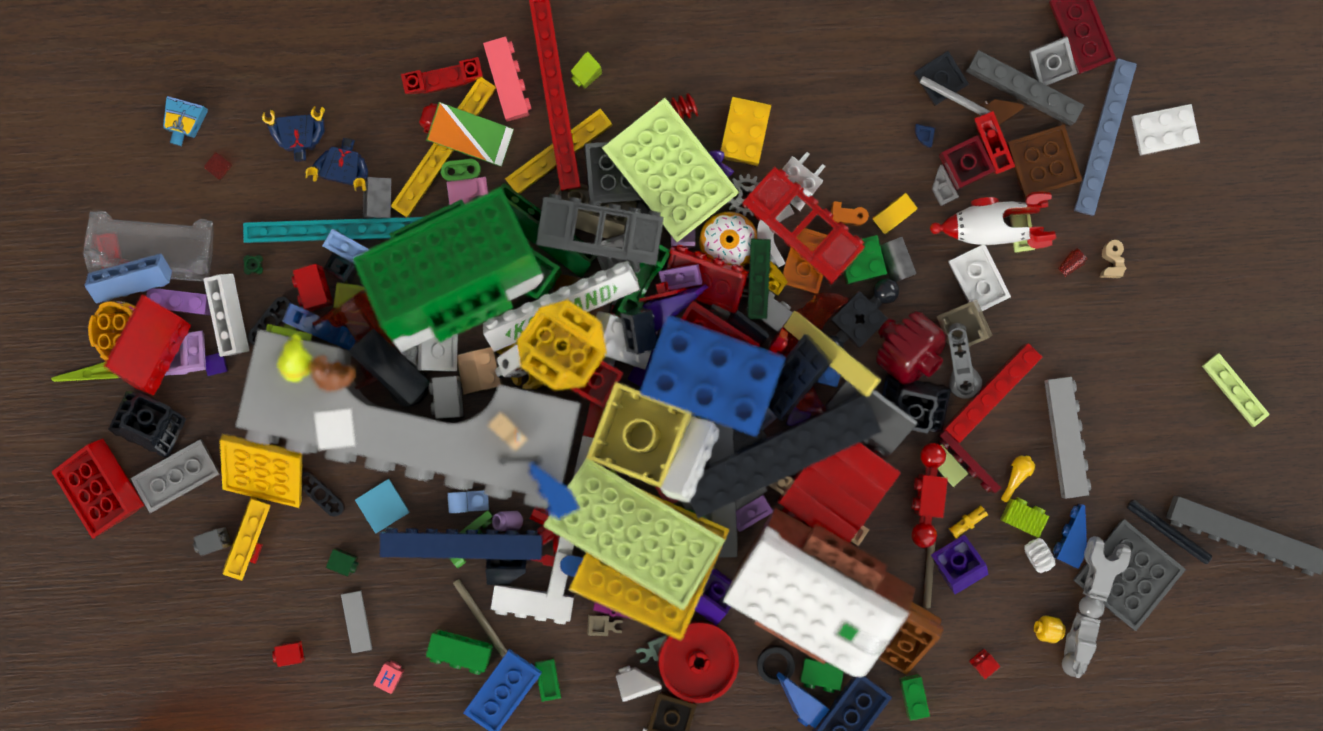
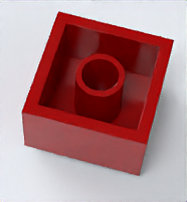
[292,264,334,311]

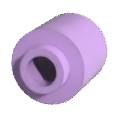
[492,511,523,532]

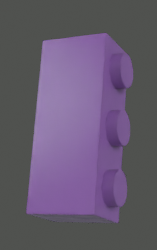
[146,288,211,315]

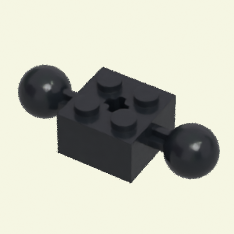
[828,278,899,350]

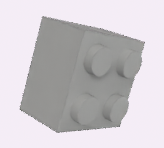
[429,376,464,418]

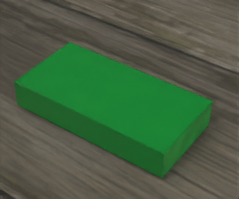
[534,658,561,702]

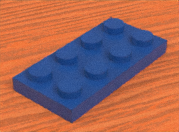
[463,649,542,731]

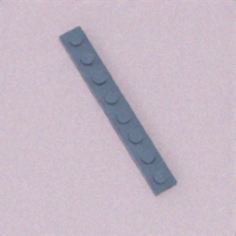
[1074,59,1137,216]

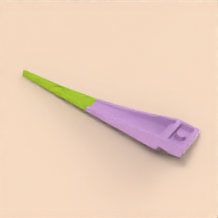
[51,331,206,382]

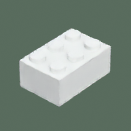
[596,311,657,369]

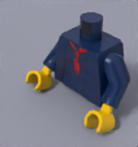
[262,106,325,162]
[305,138,369,191]

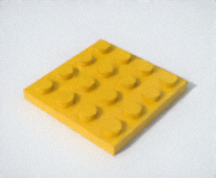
[220,434,302,508]

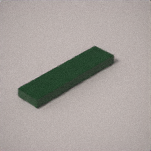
[747,238,771,319]

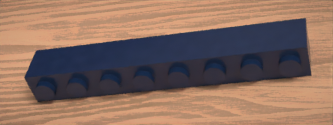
[380,528,543,560]

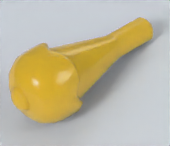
[1001,455,1035,502]

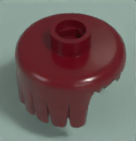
[876,311,947,385]

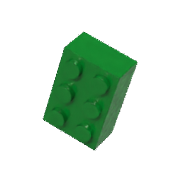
[426,629,494,674]

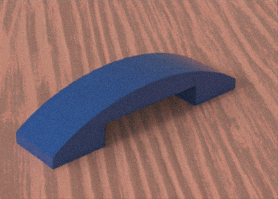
[282,303,359,350]

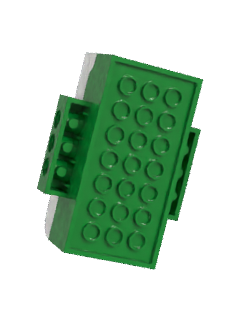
[352,187,543,352]

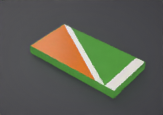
[426,102,514,167]

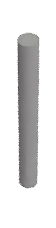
[920,76,991,116]

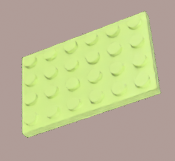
[602,98,739,243]

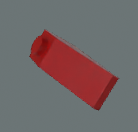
[974,111,1015,174]

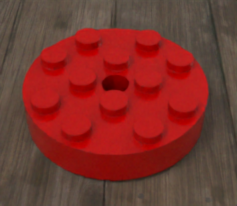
[658,621,739,703]

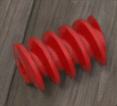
[655,93,698,120]

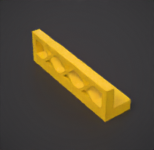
[223,497,270,581]

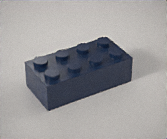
[812,676,892,731]

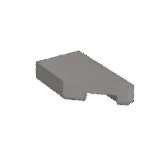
[932,164,959,206]

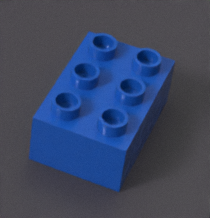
[640,315,785,436]

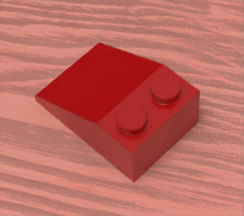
[568,361,623,408]

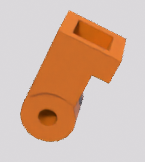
[831,201,869,226]

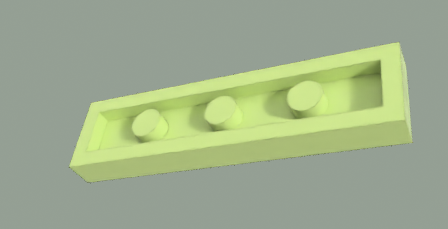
[1202,353,1270,427]

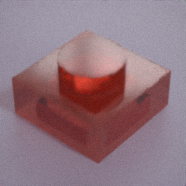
[204,152,232,180]

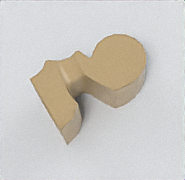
[1100,240,1127,278]

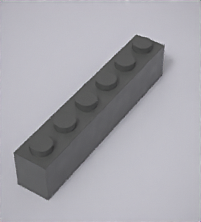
[966,50,1084,126]

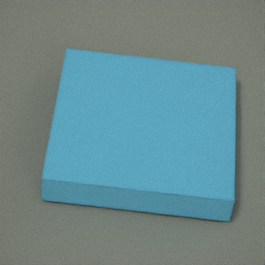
[355,479,410,533]

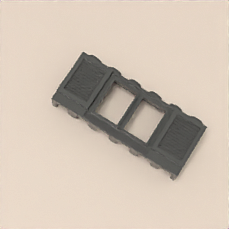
[536,194,664,265]

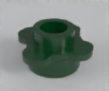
[243,255,263,275]

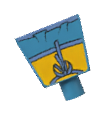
[163,96,208,146]

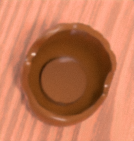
[309,355,355,392]

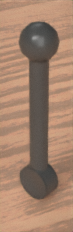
[499,456,542,465]

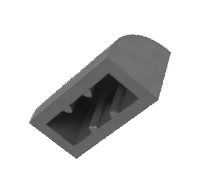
[363,177,391,219]
[880,237,916,282]

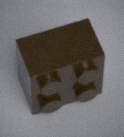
[647,690,697,731]

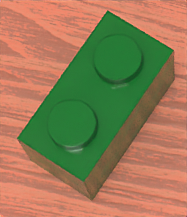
[799,656,844,692]
[899,674,930,721]

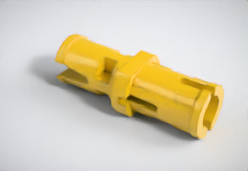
[949,505,988,538]

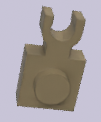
[587,614,623,636]

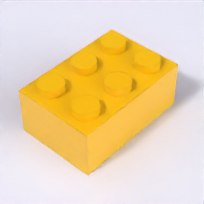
[721,97,771,166]

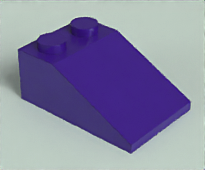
[643,284,708,332]

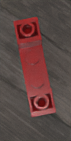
[401,57,483,94]

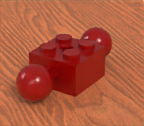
[911,443,948,548]

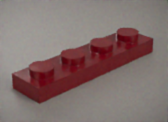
[937,430,1001,493]

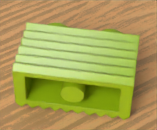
[1000,497,1049,538]

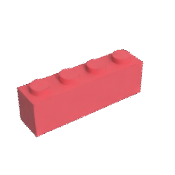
[483,37,531,122]

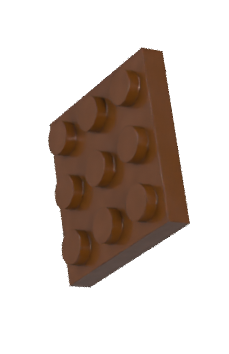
[1007,124,1082,199]

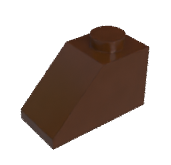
[975,99,1024,125]

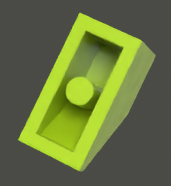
[571,52,602,89]

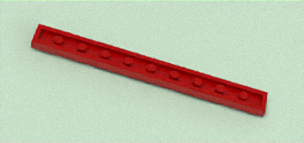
[529,0,581,191]

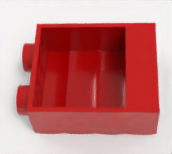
[777,443,901,543]

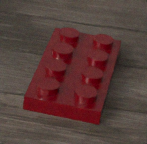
[1049,0,1116,75]

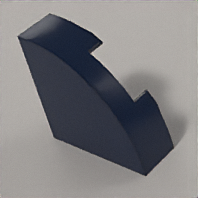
[915,124,935,148]

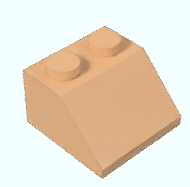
[457,347,503,394]

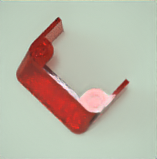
[312,290,407,390]

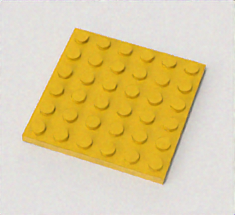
[569,489,730,640]

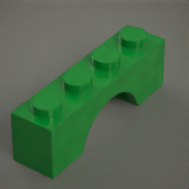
[611,245,670,317]

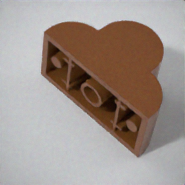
[878,602,943,675]

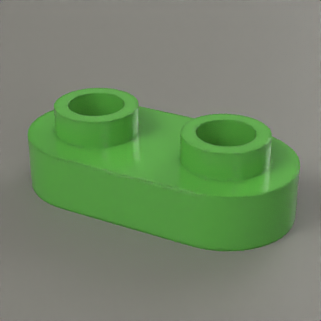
[441,159,481,182]

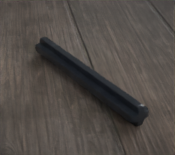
[1127,500,1212,564]

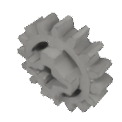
[727,174,760,217]

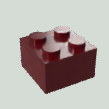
[939,135,995,191]

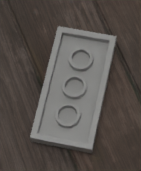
[131,439,221,513]

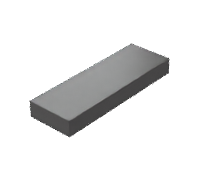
[341,590,373,653]

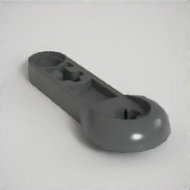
[948,323,982,398]

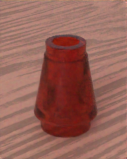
[1058,248,1088,277]

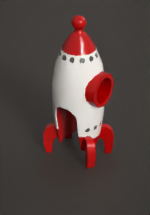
[930,192,1056,249]

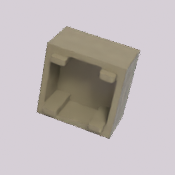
[937,299,992,351]

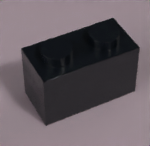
[621,307,657,355]

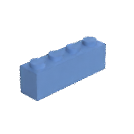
[85,253,172,303]

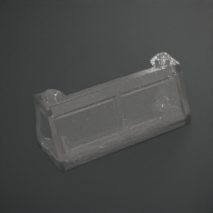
[83,211,214,281]

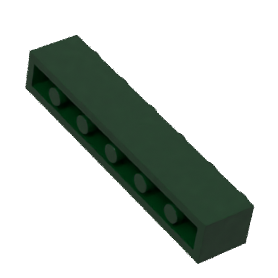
[499,183,598,278]

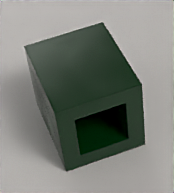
[326,548,359,577]

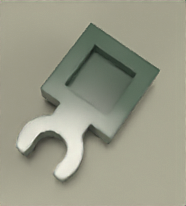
[636,635,666,663]

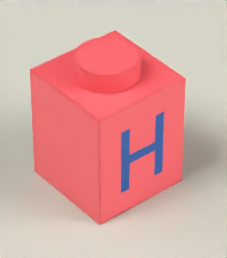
[374,660,404,694]

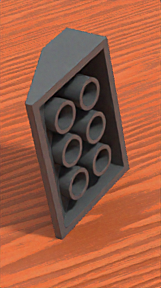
[584,142,642,203]
[821,380,918,460]

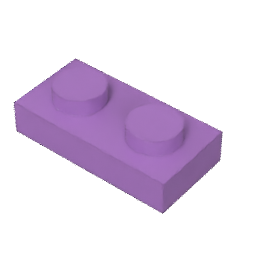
[659,264,703,290]
[736,494,773,532]

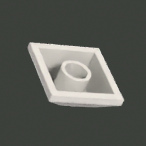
[616,666,662,702]

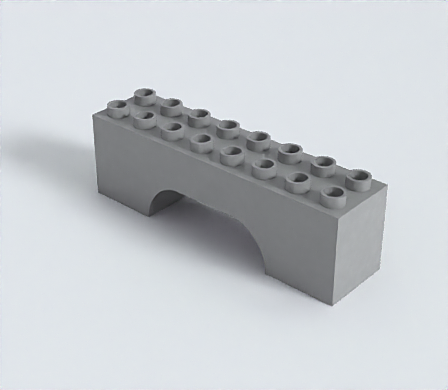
[236,330,582,508]

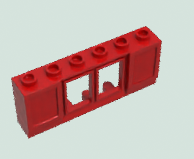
[742,167,865,285]

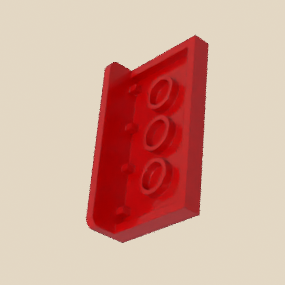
[667,245,749,314]

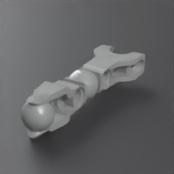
[1062,536,1131,678]

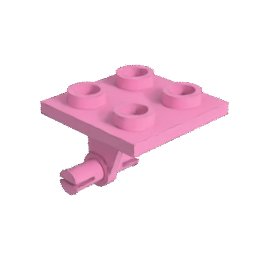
[447,177,488,205]

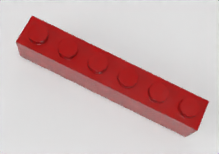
[943,343,1042,443]

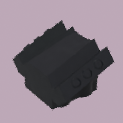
[882,375,951,433]
[108,391,186,458]

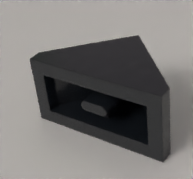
[323,252,358,284]

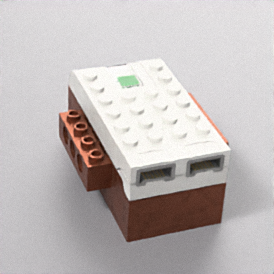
[724,507,915,677]

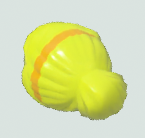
[277,334,312,382]

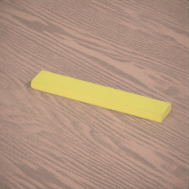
[783,311,880,396]

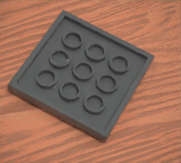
[1073,519,1186,631]

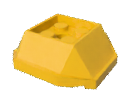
[517,300,607,390]

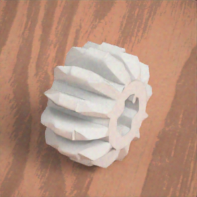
[1025,538,1055,573]

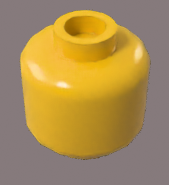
[1034,616,1065,643]

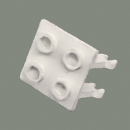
[783,152,825,211]

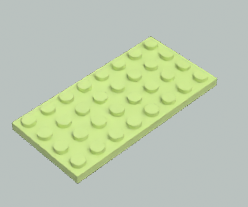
[544,458,725,611]

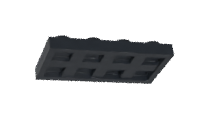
[768,334,833,421]

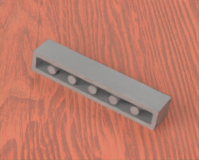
[1044,377,1091,499]

